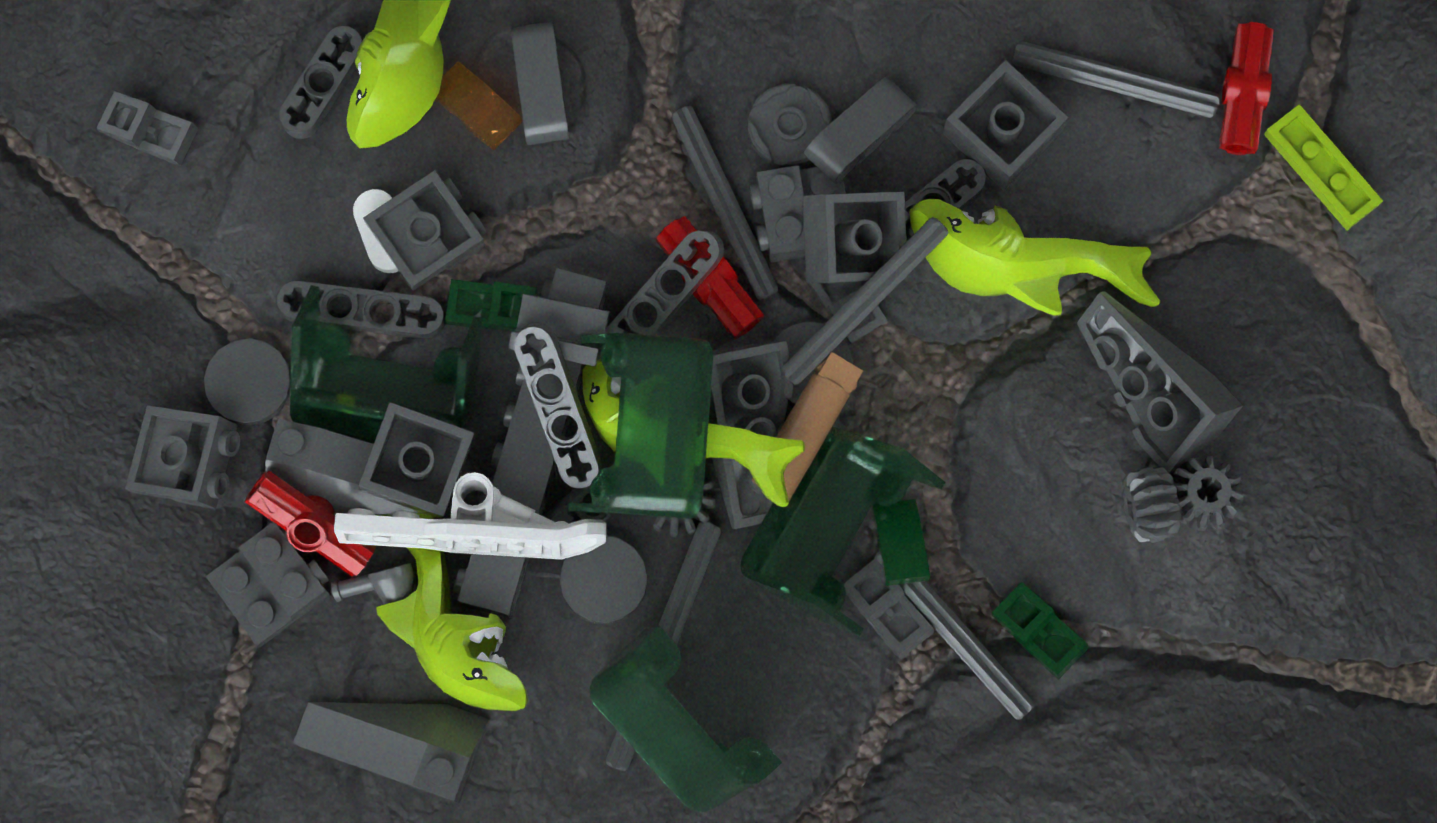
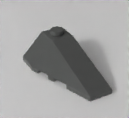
[1077,291,1243,474]
[688,341,794,529]
[265,418,420,523]
[292,702,490,803]

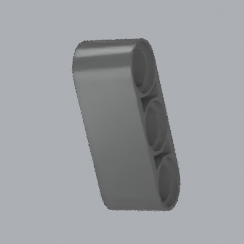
[511,21,569,146]
[804,76,918,184]

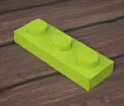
[1264,104,1383,231]

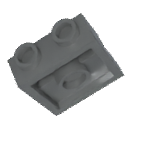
[749,165,846,263]
[363,170,487,291]
[125,405,240,509]
[206,522,330,648]

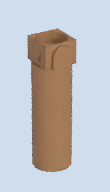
[752,352,863,501]

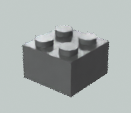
[943,60,1069,191]
[803,192,907,283]
[358,402,474,519]

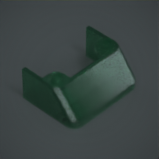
[290,285,482,444]
[568,333,713,519]
[740,426,945,636]

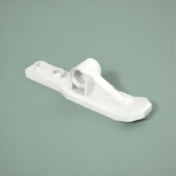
[334,472,607,559]

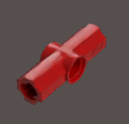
[1219,22,1274,155]
[656,216,764,340]
[245,470,376,577]

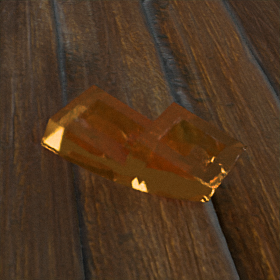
[435,61,523,150]

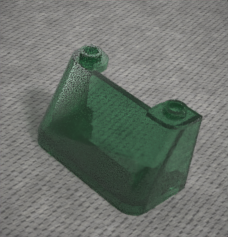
[589,626,782,812]

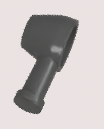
[331,563,414,604]

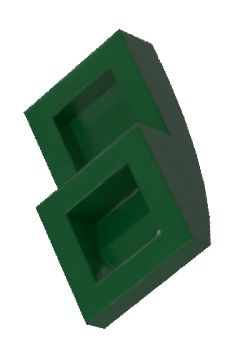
[445,279,537,331]
[872,499,930,586]
[992,582,1089,680]

